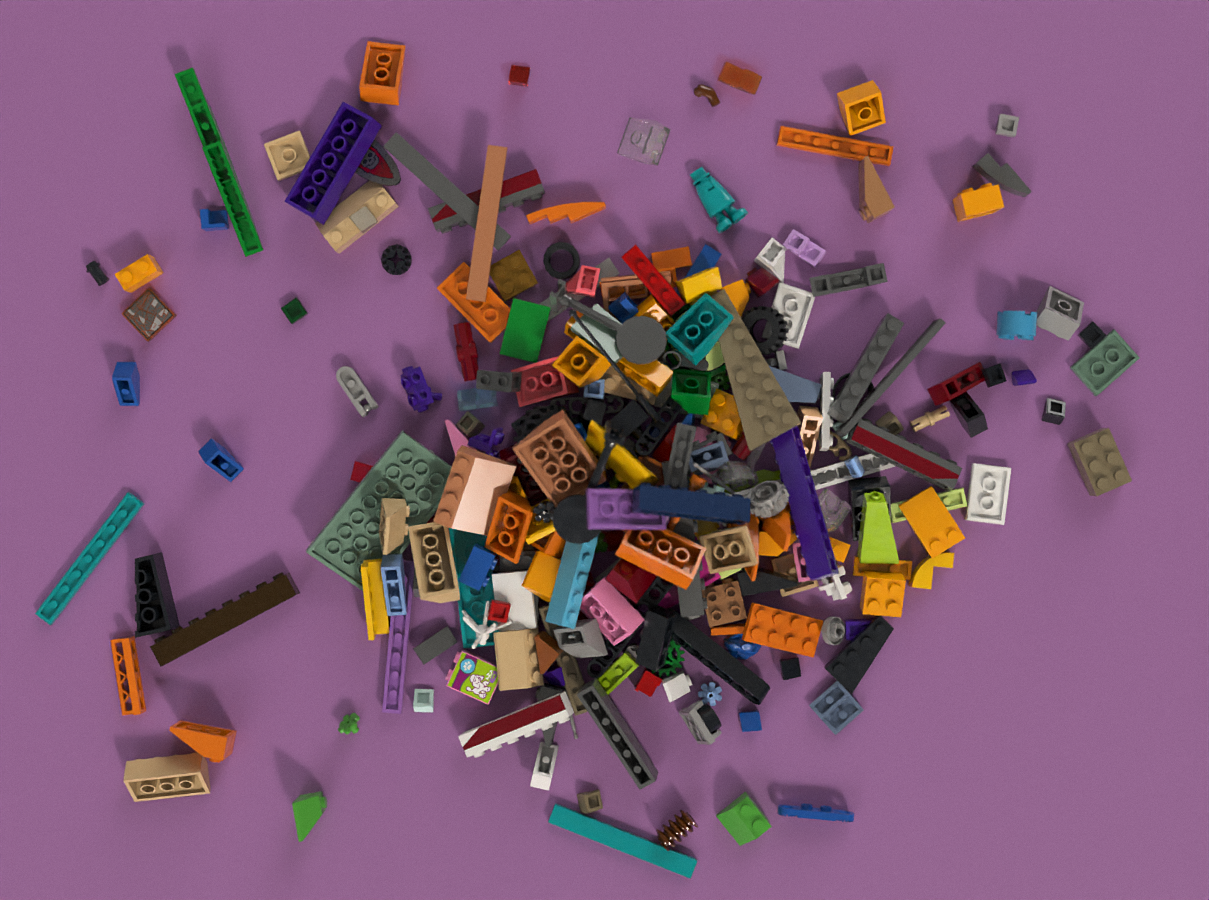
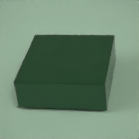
[281,298,308,325]

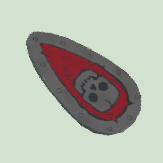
[355,140,401,186]

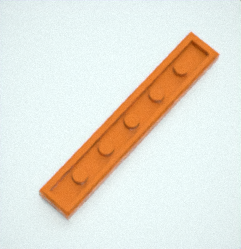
[777,126,894,166]

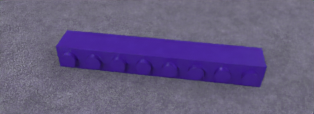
[770,425,839,580]

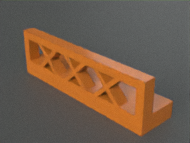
[110,636,146,716]

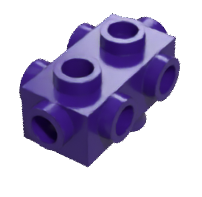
[400,366,442,413]

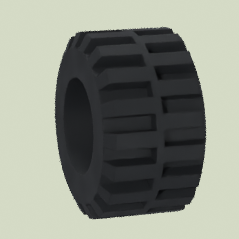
[741,306,789,355]

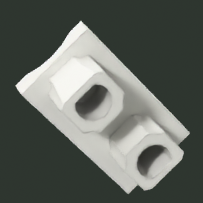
[818,565,852,600]

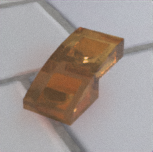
[717,62,762,95]

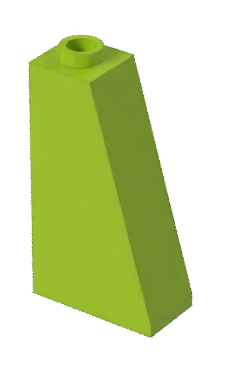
[857,491,899,564]

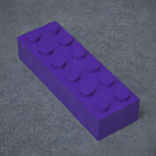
[284,102,382,225]

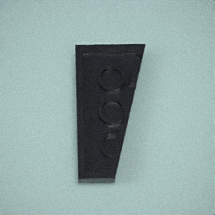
[824,615,894,694]

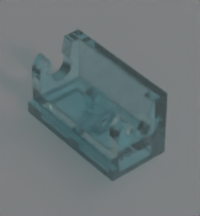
[457,388,499,411]

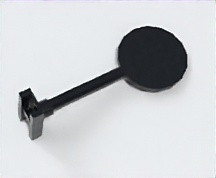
[553,420,625,544]

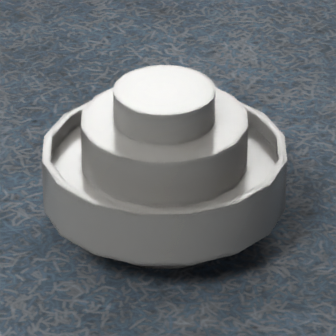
[821,616,845,645]

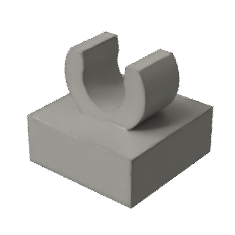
[766,350,787,370]

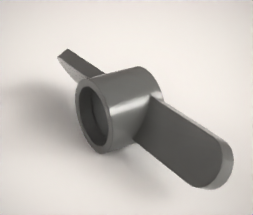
[657,348,709,371]

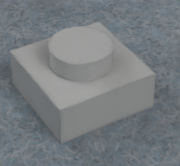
[995,114,1019,137]

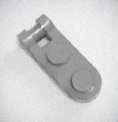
[336,366,379,418]

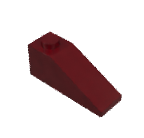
[745,267,779,299]
[927,362,985,406]

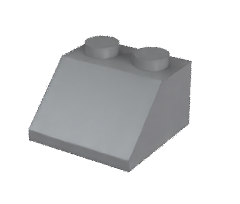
[1037,286,1084,340]

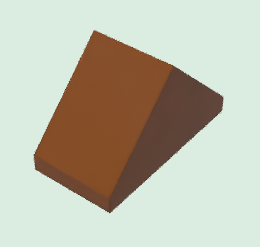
[535,631,563,674]

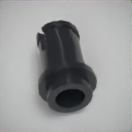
[86,261,109,286]

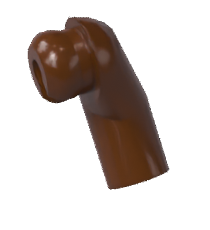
[694,84,721,107]

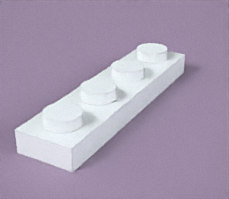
[819,372,834,451]

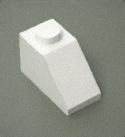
[662,671,692,702]
[530,742,559,790]

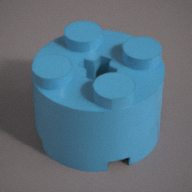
[996,311,1037,340]

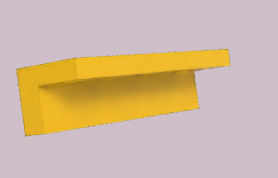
[361,559,390,640]

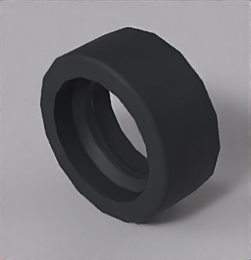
[543,242,580,280]

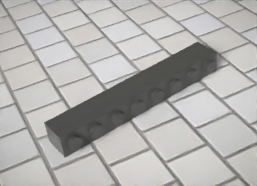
[662,461,708,617]

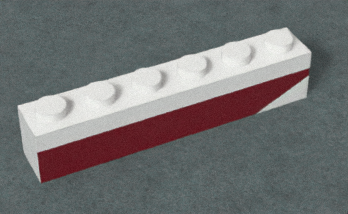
[458,691,574,758]

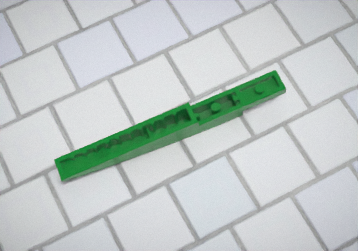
[175,67,264,257]

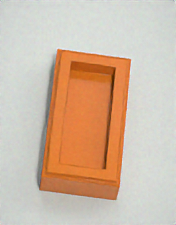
[651,246,692,270]
[710,623,746,635]

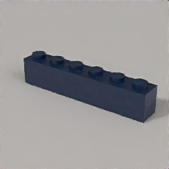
[632,483,751,525]

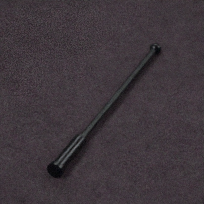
[569,309,661,423]

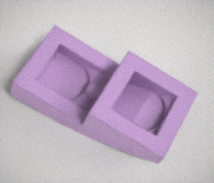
[783,229,826,268]

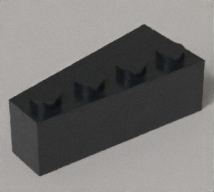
[135,552,180,638]

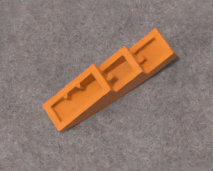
[526,202,606,225]

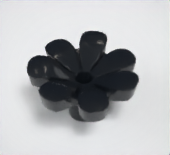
[533,501,556,523]

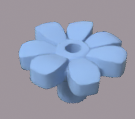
[698,682,722,706]

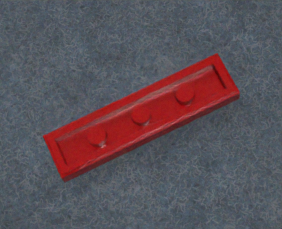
[621,244,686,316]

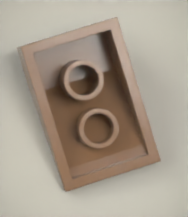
[858,156,895,223]

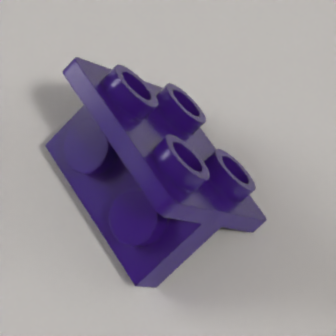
[468,427,505,458]

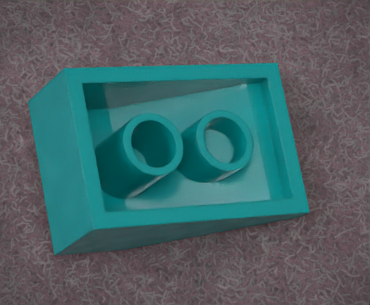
[666,293,734,366]

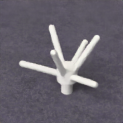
[462,601,512,649]

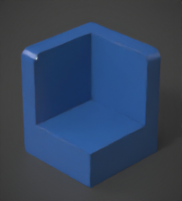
[200,209,229,231]
[608,292,639,324]

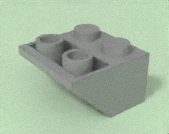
[554,618,608,658]

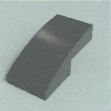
[413,626,457,665]

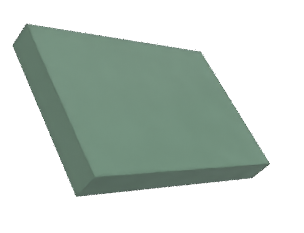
[570,303,623,364]
[1070,329,1140,396]

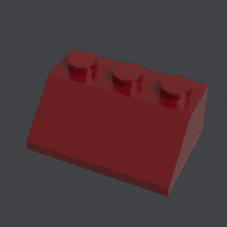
[605,558,657,603]

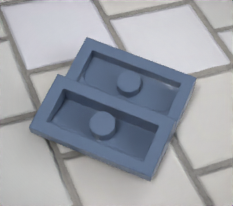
[809,681,864,735]

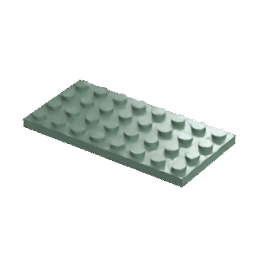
[306,431,452,591]

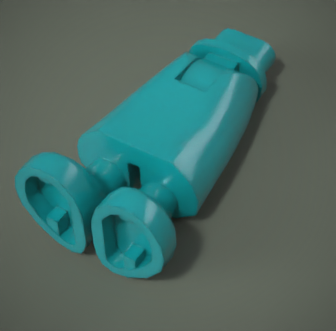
[690,167,748,233]

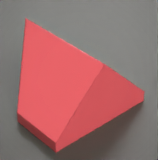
[566,265,601,298]

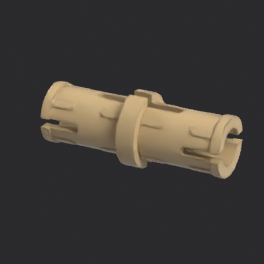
[910,405,950,432]

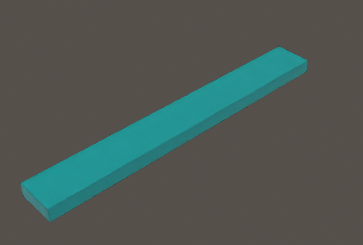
[35,492,144,625]
[548,803,698,879]

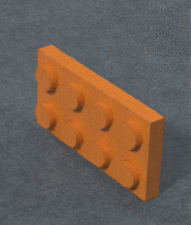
[437,262,510,343]
[742,602,823,658]

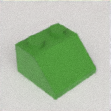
[716,791,772,846]

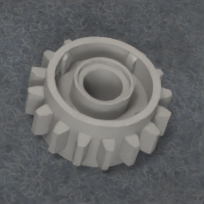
[747,481,789,518]

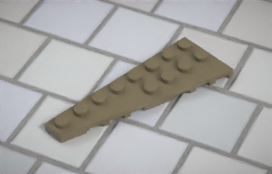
[711,289,801,451]

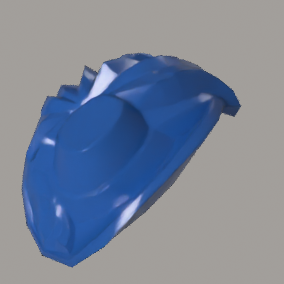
[724,634,761,660]

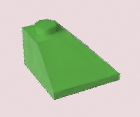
[292,791,327,842]

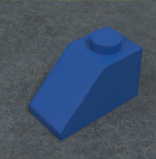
[112,362,140,406]
[198,438,244,482]

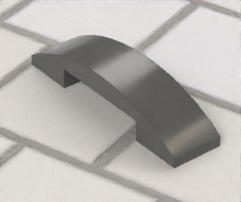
[809,263,888,297]

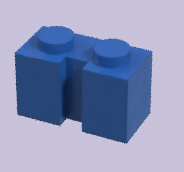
[458,544,498,591]

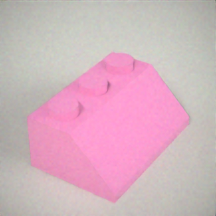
[580,577,645,646]

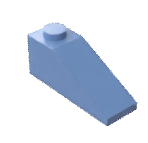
[381,554,407,616]

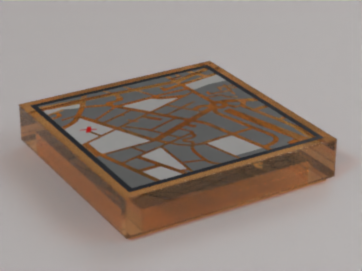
[121,288,177,342]

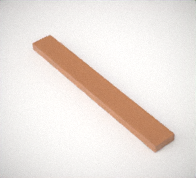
[466,145,508,302]

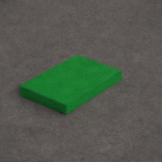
[499,298,551,363]

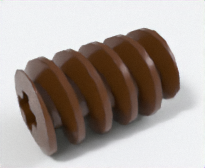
[656,809,699,851]

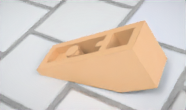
[797,406,823,467]

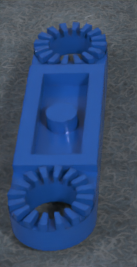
[777,804,855,822]

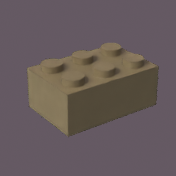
[1067,428,1132,497]

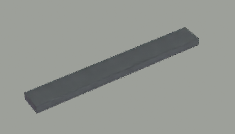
[383,132,511,251]
[836,318,946,437]

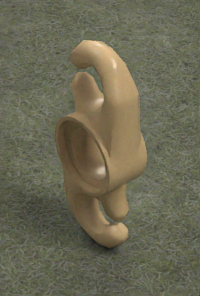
[817,430,852,461]

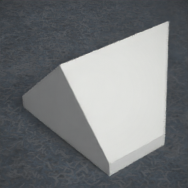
[754,238,787,283]

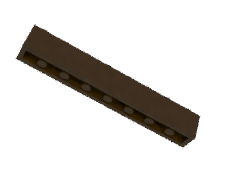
[150,572,300,667]

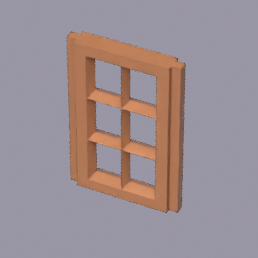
[601,271,671,320]

